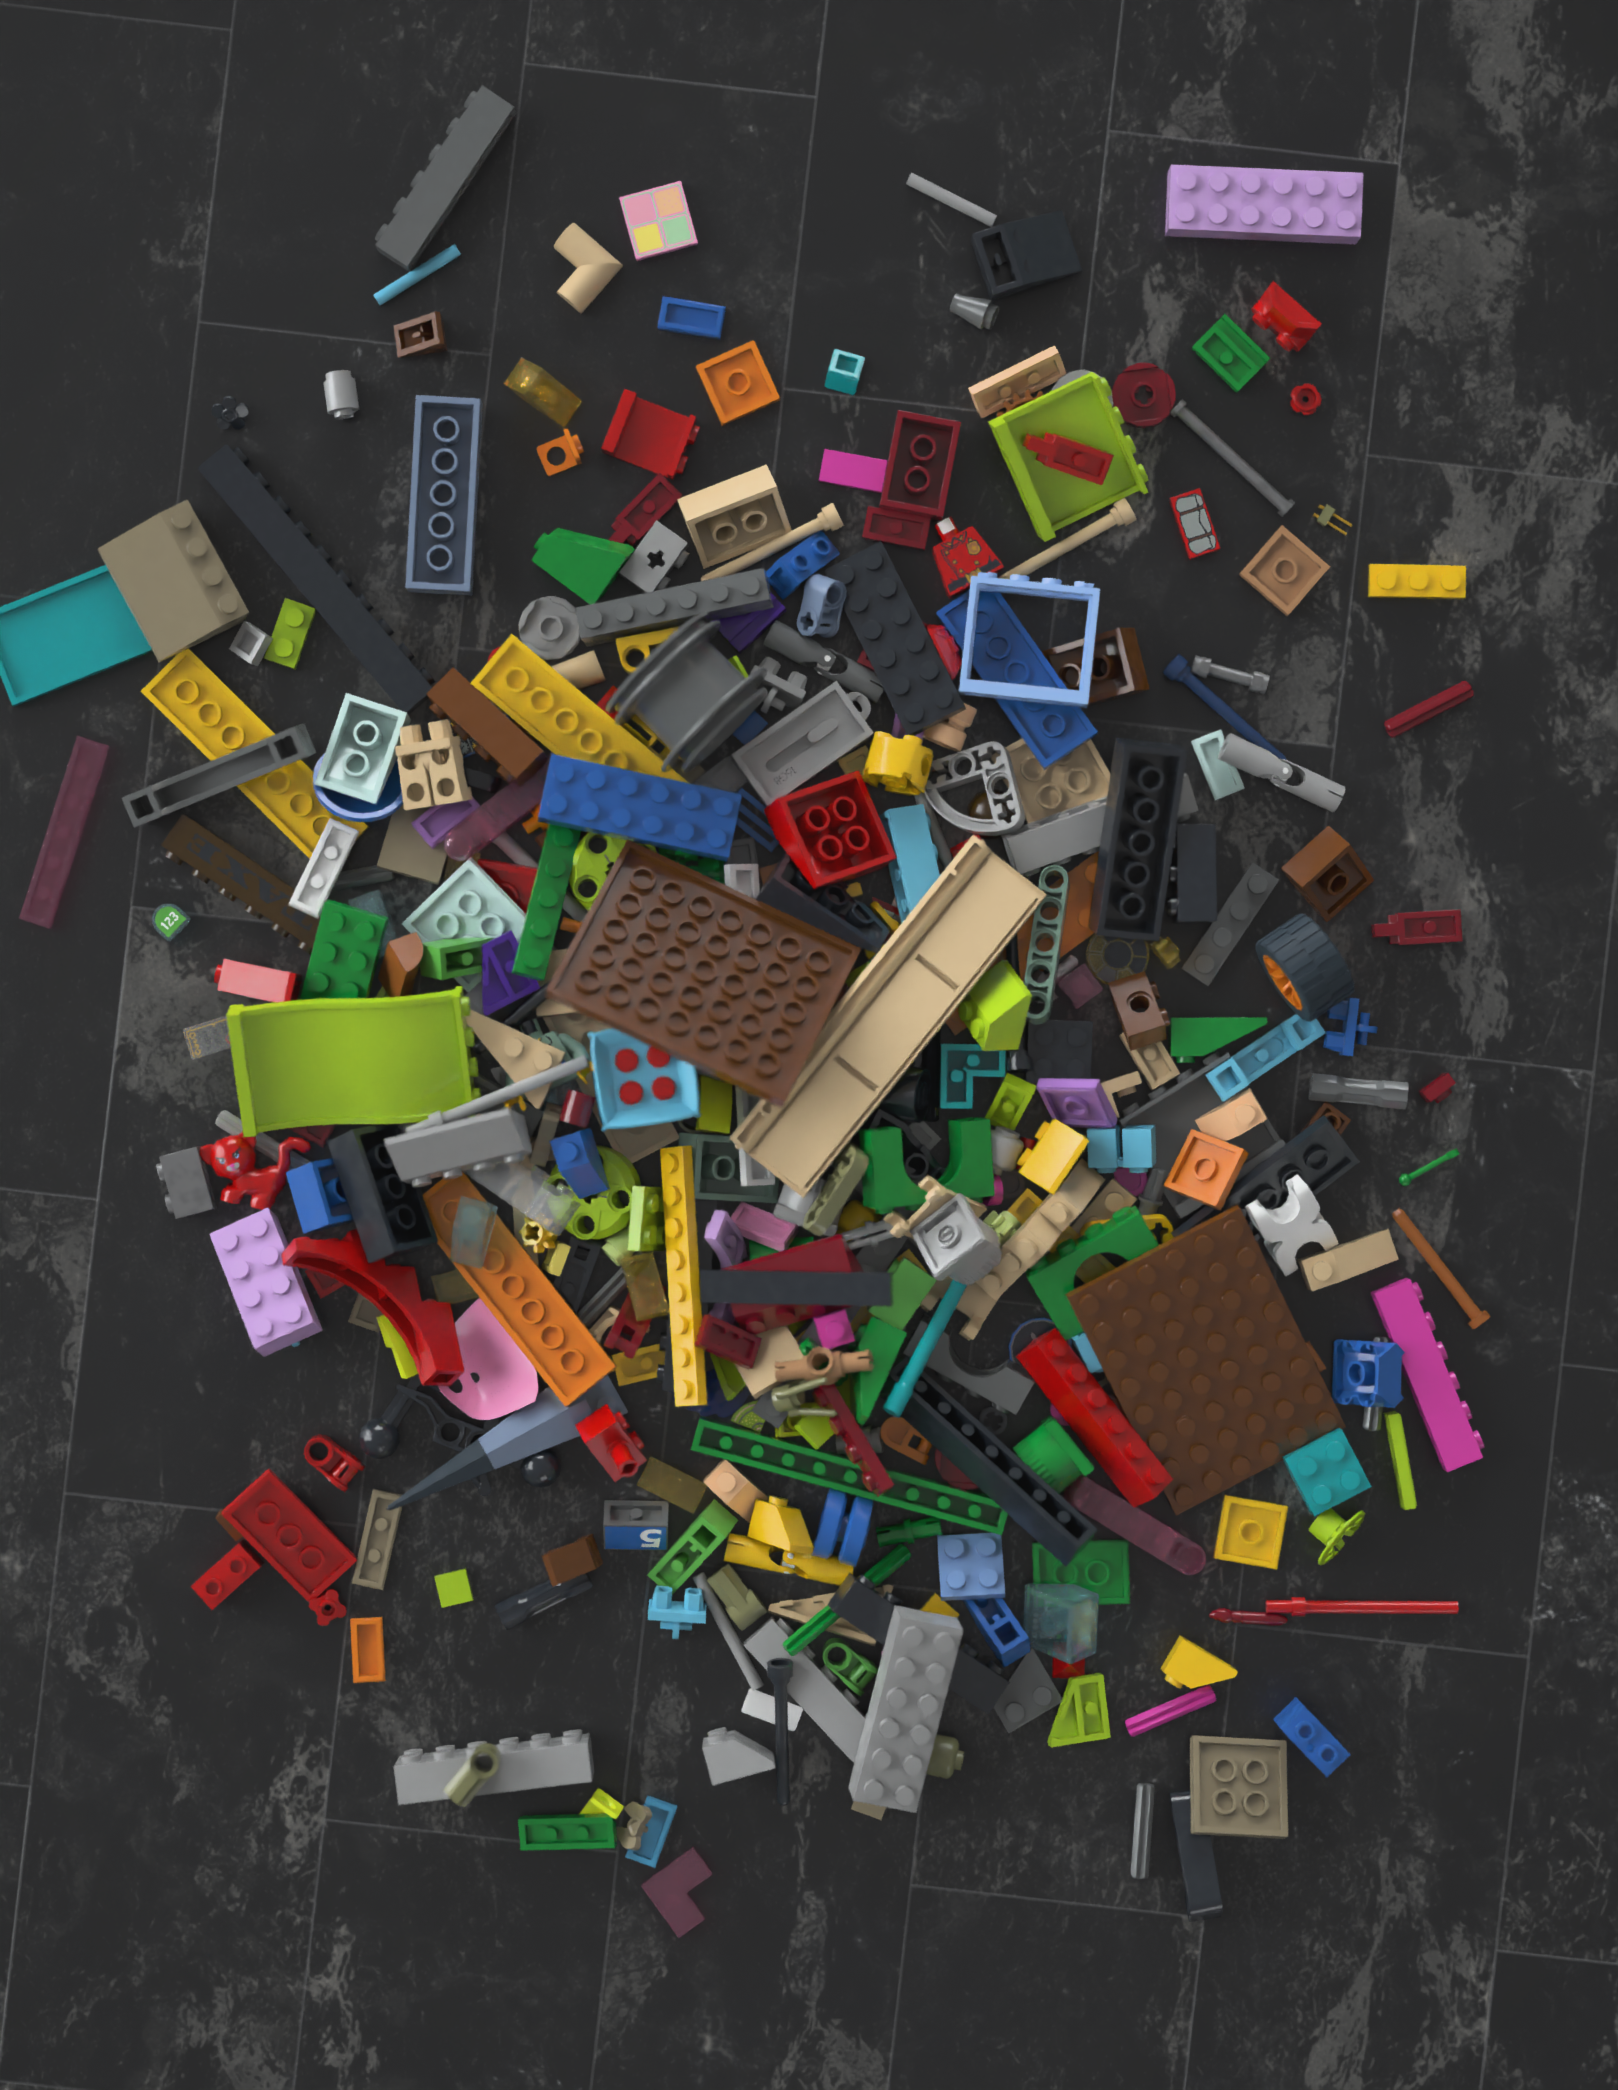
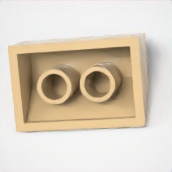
[677,464,792,569]

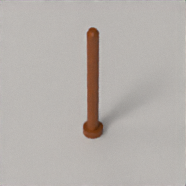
[1392,1208,1490,1329]

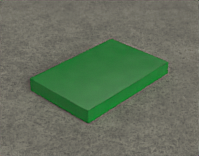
[1032,1539,1130,1607]

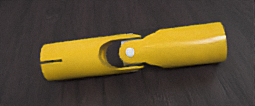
[724,1533,854,1586]

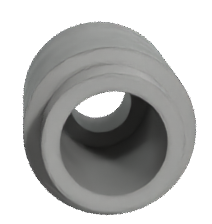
[323,370,359,419]

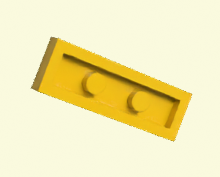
[1368,564,1466,599]

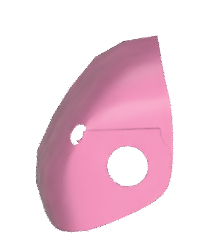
[438,1298,539,1420]

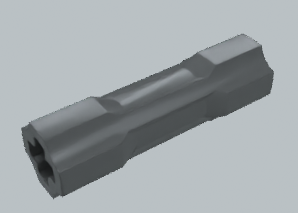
[1308,1073,1409,1110]

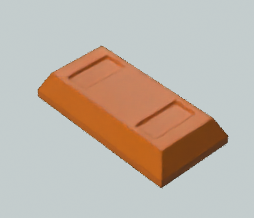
[350,1617,386,1683]

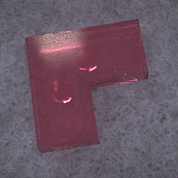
[641,1847,712,1938]

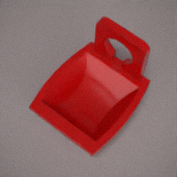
[927,624,962,680]

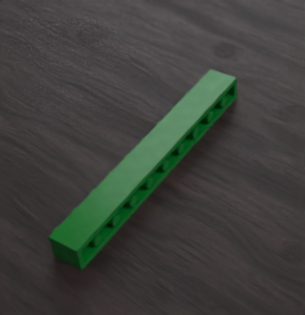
[691,1416,1008,1535]

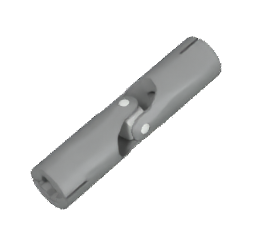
[1218,733,1345,813]

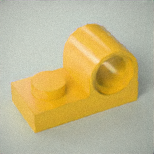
[615,627,679,674]

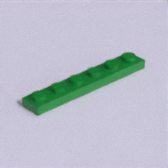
[511,824,581,981]

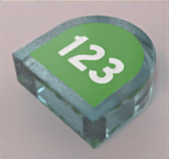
[152,904,192,942]

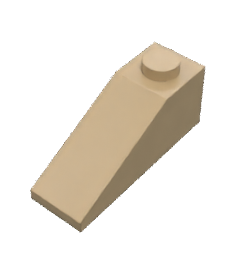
[1297,1229,1398,1291]

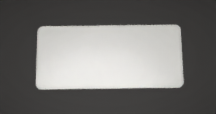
[741,1688,803,1731]

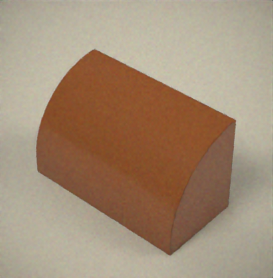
[378,932,423,997]

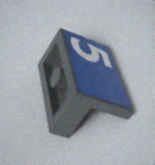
[603,1500,669,1550]

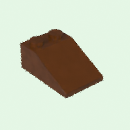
[1041,628,1150,708]

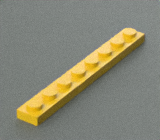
[660,1146,707,1406]

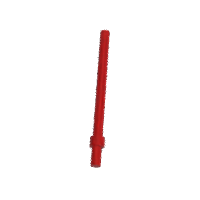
[1265,1597,1458,1617]

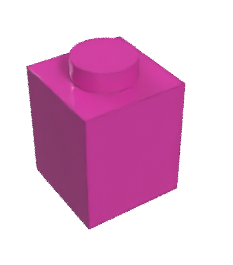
[813,1309,855,1349]

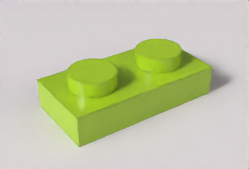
[264,598,316,670]
[985,1073,1036,1131]

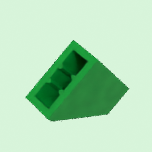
[531,528,636,605]

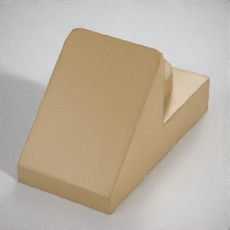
[1101,1071,1142,1118]

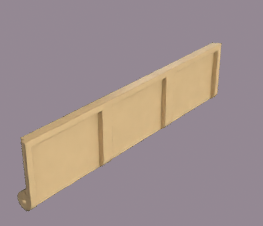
[729,835,1047,1198]

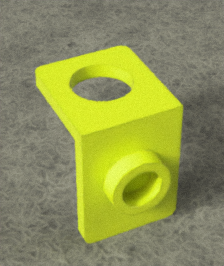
[580,1788,624,1819]

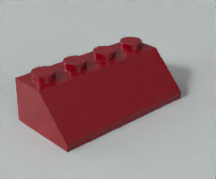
[722,1234,864,1335]

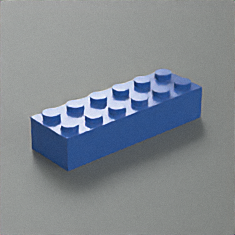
[538,754,742,862]

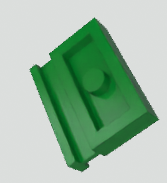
[1191,314,1270,393]

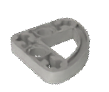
[924,741,1025,836]

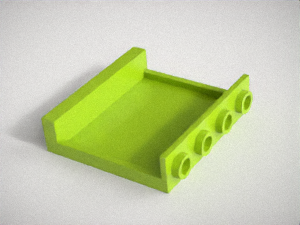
[988,372,1149,542]

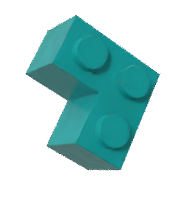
[939,1044,1006,1109]

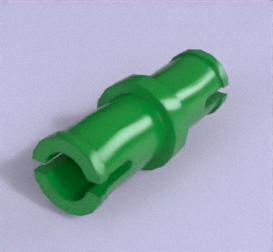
[876,1517,943,1548]

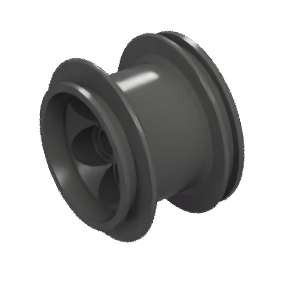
[606,611,768,773]

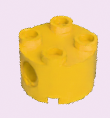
[862,731,934,795]

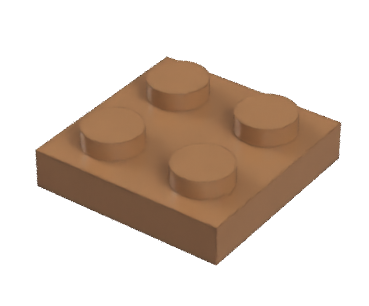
[1239,525,1330,616]

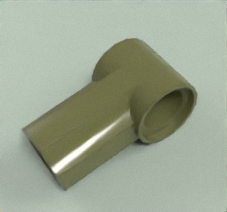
[707,1563,768,1631]
[443,1743,501,1808]

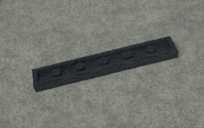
[700,1269,893,1306]

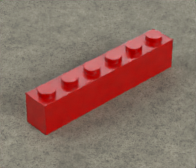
[1016,1328,1173,1508]

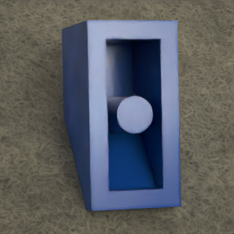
[550,1128,610,1199]

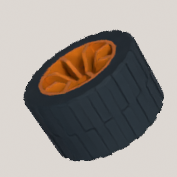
[1255,913,1355,1022]

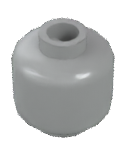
[991,1126,1024,1175]

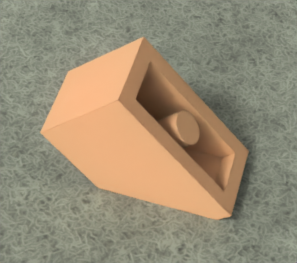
[1195,1088,1267,1142]
[704,1459,769,1523]

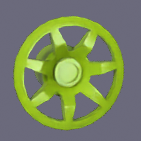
[1309,1508,1365,1566]

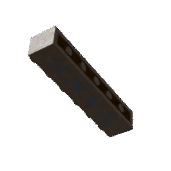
[161,814,322,955]

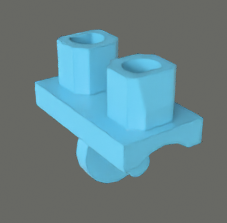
[648,1585,707,1639]

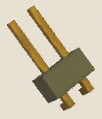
[1313,504,1352,536]

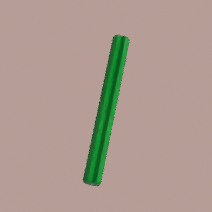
[783,1544,912,1656]

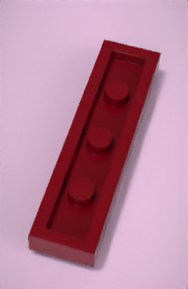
[812,1384,894,1497]

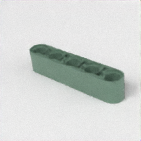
[1024,865,1070,1025]

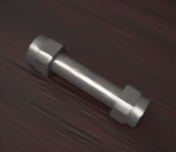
[1191,656,1270,694]

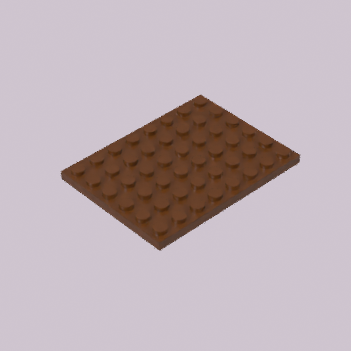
[545,839,861,1108]
[1065,1205,1346,1515]

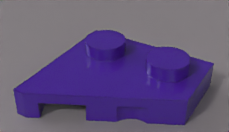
[482,930,541,1016]

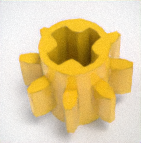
[519,1213,561,1253]

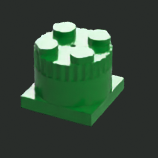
[1013,1414,1094,1494]

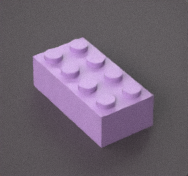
[210,1208,323,1357]

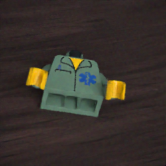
[504,1018,594,1111]

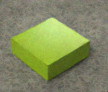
[434,1568,474,1608]

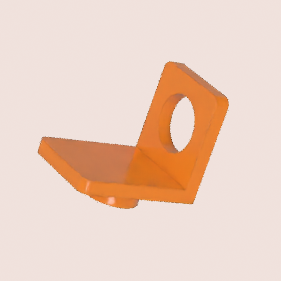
[536,428,584,477]

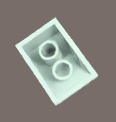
[315,693,411,804]

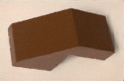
[542,1533,603,1587]

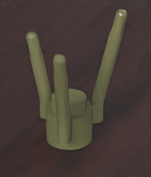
[772,1367,837,1417]

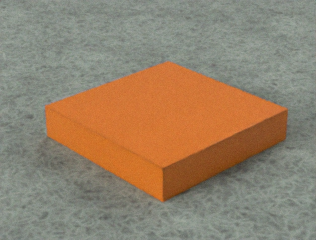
[696,340,780,426]
[1163,1129,1249,1211]

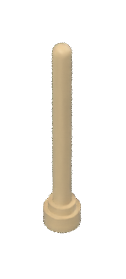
[998,498,1137,579]
[701,503,844,581]

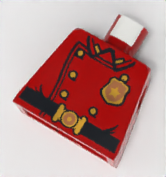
[932,517,1004,599]

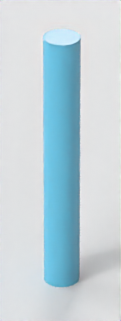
[374,244,461,306]

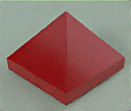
[1052,1645,1085,1678]

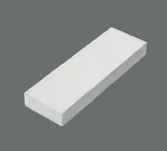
[289,818,359,919]

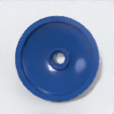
[313,753,403,822]

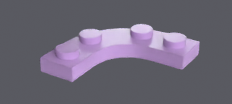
[704,1210,748,1326]

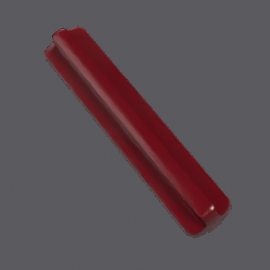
[1384,681,1474,738]

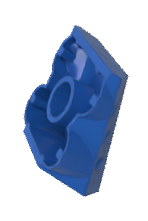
[1332,1339,1405,1408]

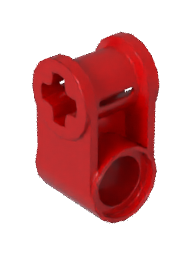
[304,1434,366,1492]

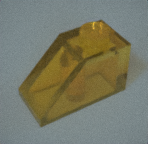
[504,357,582,427]

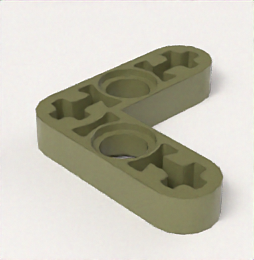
[803,1139,868,1236]

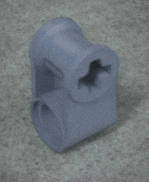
[797,574,847,638]

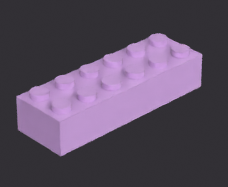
[1165,165,1363,244]

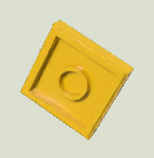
[1213,1494,1288,1570]

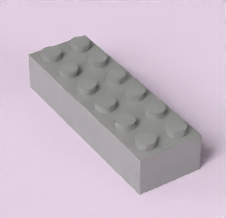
[848,1605,963,1813]
[394,1729,595,1805]

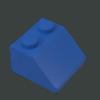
[286,1158,354,1234]

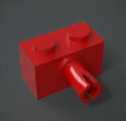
[575,1404,647,1482]

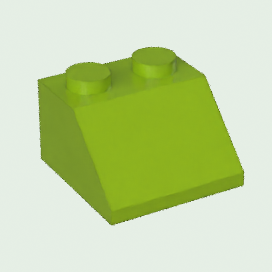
[958,960,1032,1051]

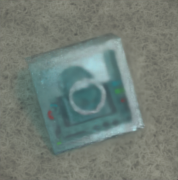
[1023,1584,1099,1664]

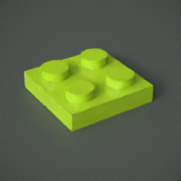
[628,1186,666,1251]

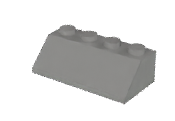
[384,1108,532,1187]

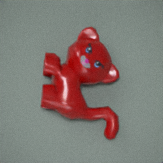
[199,1131,311,1210]

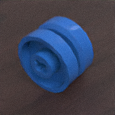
[812,1488,874,1567]

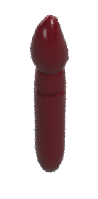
[1209,1608,1288,1626]

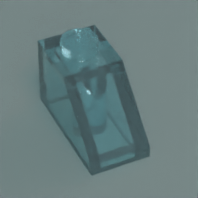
[450,1196,498,1269]

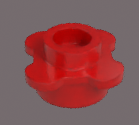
[309,1589,347,1626]

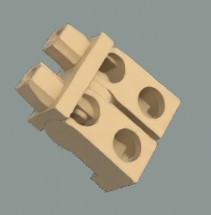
[395,720,473,811]

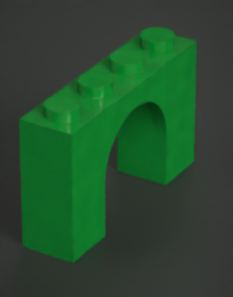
[859,1117,995,1214]
[1025,1205,1159,1341]

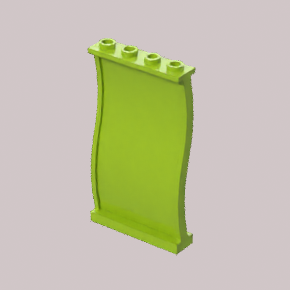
[226,986,482,1137]

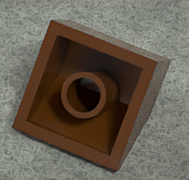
[1281,825,1374,922]

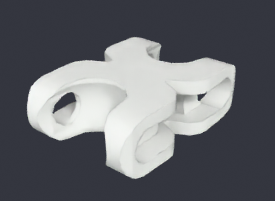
[1245,1174,1338,1276]

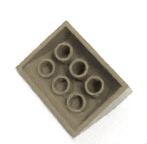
[98,500,249,662]

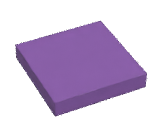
[1036,1078,1118,1128]

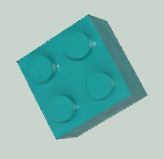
[1282,1428,1371,1516]

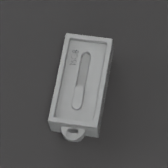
[731,680,874,807]

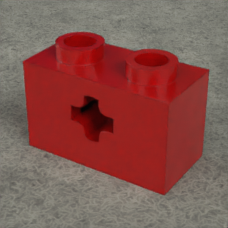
[191,1539,264,1610]

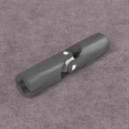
[763,620,884,704]

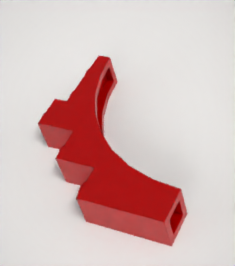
[281,1229,465,1386]

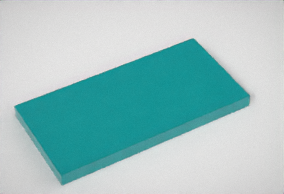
[0,565,152,707]

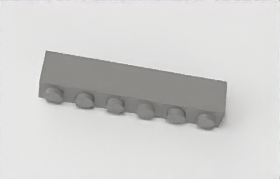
[1001,773,1198,876]
[744,1616,867,1763]

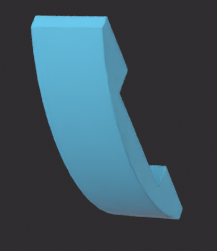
[1206,1014,1326,1102]

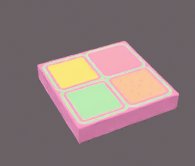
[619,181,698,261]

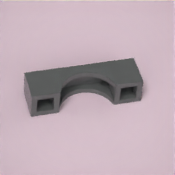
[903,1313,1035,1414]

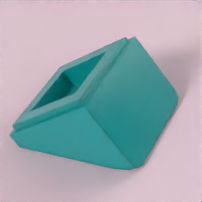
[824,349,865,395]

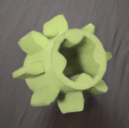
[983,1210,1021,1248]

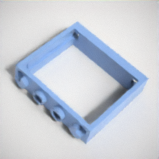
[959,572,1100,708]

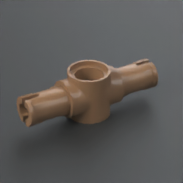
[775,1347,873,1385]

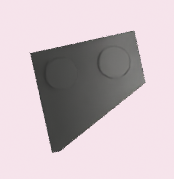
[993,1647,1062,1733]

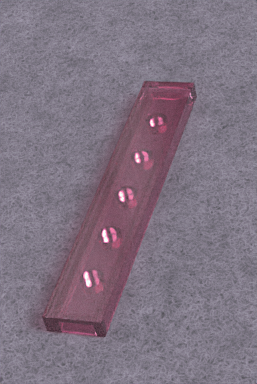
[19,736,109,929]

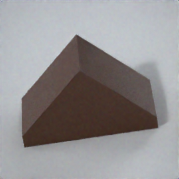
[393,312,447,358]

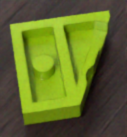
[1048,1673,1111,1747]

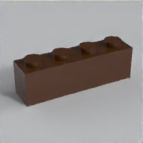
[426,667,548,787]

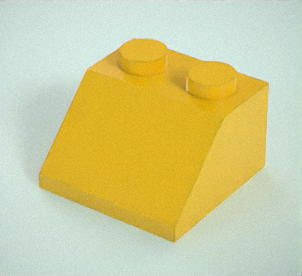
[1017,1119,1090,1195]

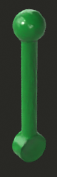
[1399,1148,1460,1186]

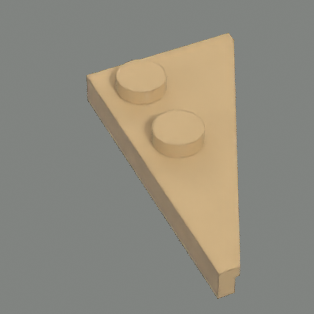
[466,1010,566,1109]
[768,1584,893,1646]

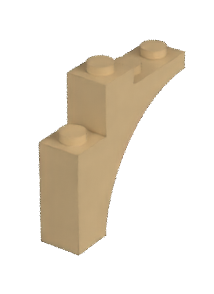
[975,1158,1105,1301]

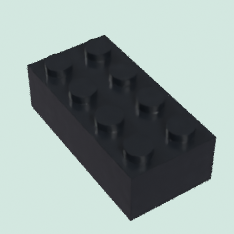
[327,1124,439,1264]

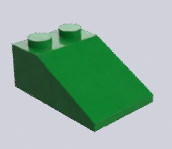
[847,1317,907,1428]

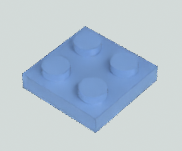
[937,1533,1005,1601]

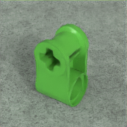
[821,1638,879,1696]

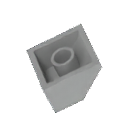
[702,1727,775,1785]

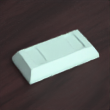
[1191,729,1245,800]

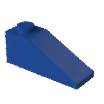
[962,1598,1031,1668]

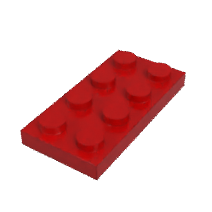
[221,1468,357,1602]

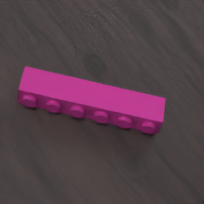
[1370,1278,1485,1472]

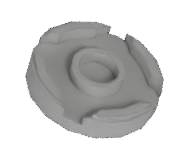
[518,596,581,660]

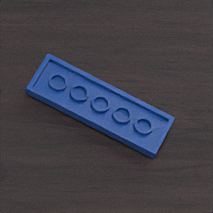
[936,590,1098,770]

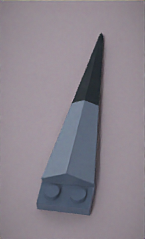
[387,1375,628,1510]

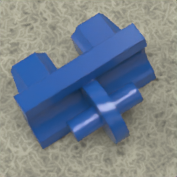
[1323,998,1378,1056]

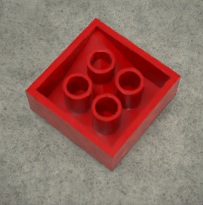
[763,770,897,888]

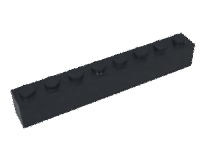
[879,1356,1098,1567]

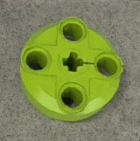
[569,833,657,912]
[545,1145,641,1240]

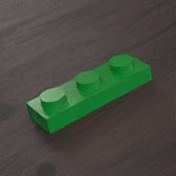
[518,1813,617,1851]

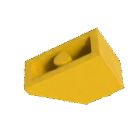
[747,1495,814,1554]
[1161,1635,1238,1689]

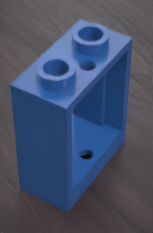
[1273,1697,1350,1777]

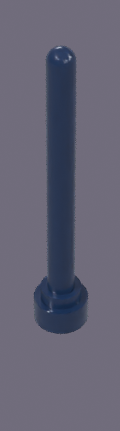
[1162,654,1287,760]

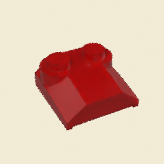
[1251,281,1322,352]

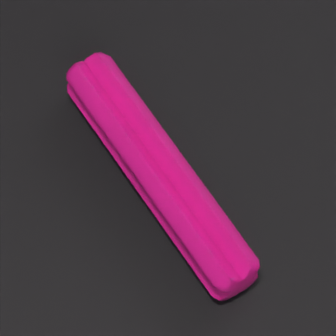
[1125,1685,1216,1737]

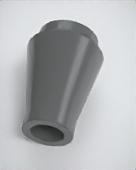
[950,293,1000,330]

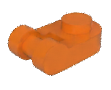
[880,1416,932,1465]

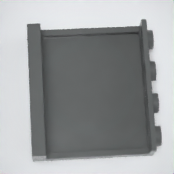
[1117,1051,1286,1219]

